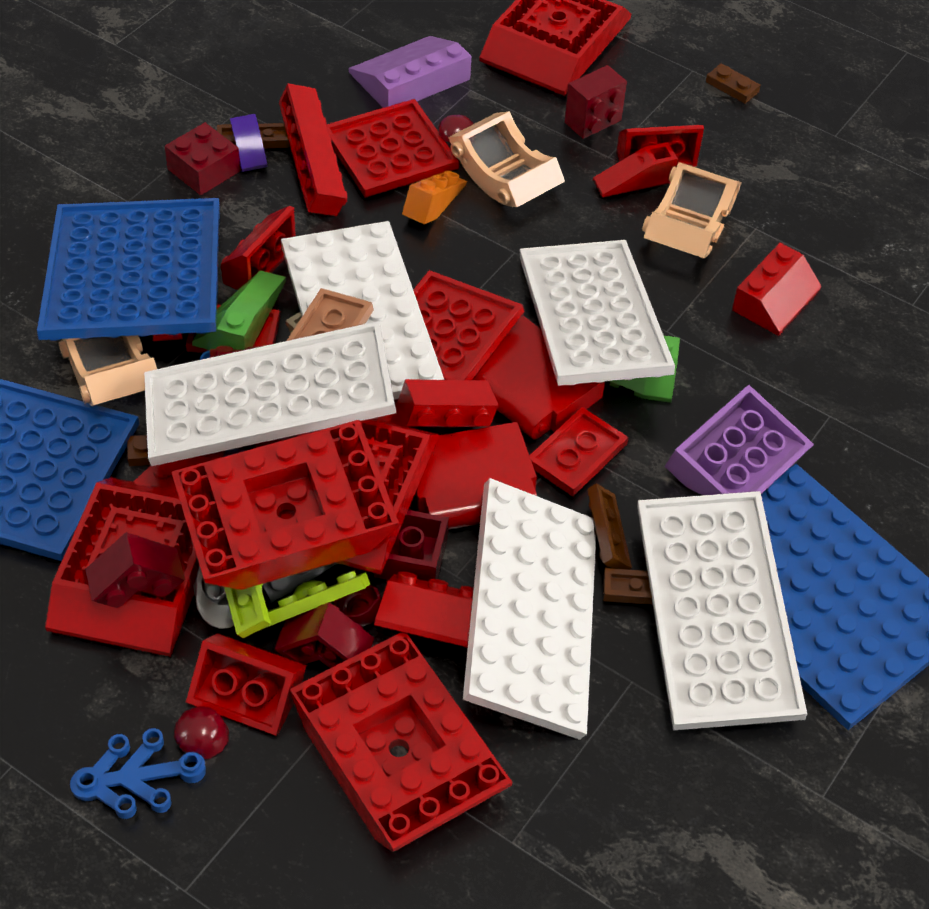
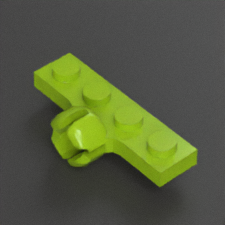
[263,571,370,629]
[224,583,271,638]

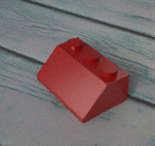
[616,125,704,167]
[220,206,296,290]
[732,243,821,336]
[390,379,498,427]
[374,572,474,647]
[186,633,307,736]

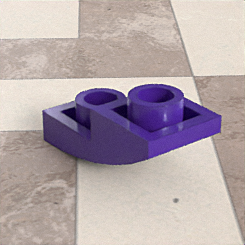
[230,114,268,172]

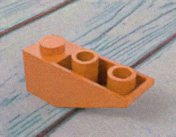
[402,171,467,224]

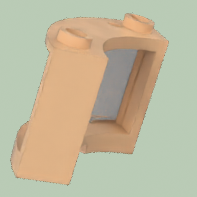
[448,111,565,207]
[642,162,742,258]
[59,335,157,406]

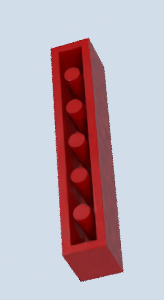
[279,83,347,216]

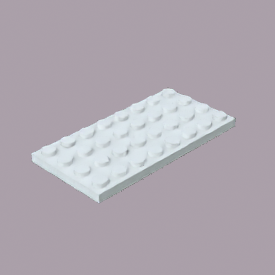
[281,221,444,400]
[520,240,675,385]
[144,321,396,467]
[463,478,596,739]
[637,491,807,730]

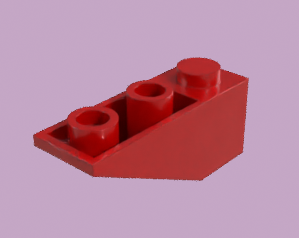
[593,142,678,197]

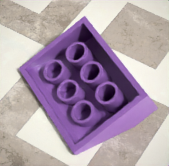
[349,36,472,108]
[664,385,814,495]

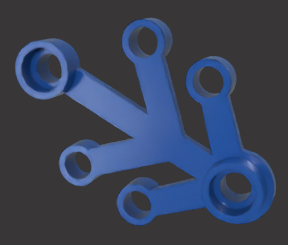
[70,728,206,819]

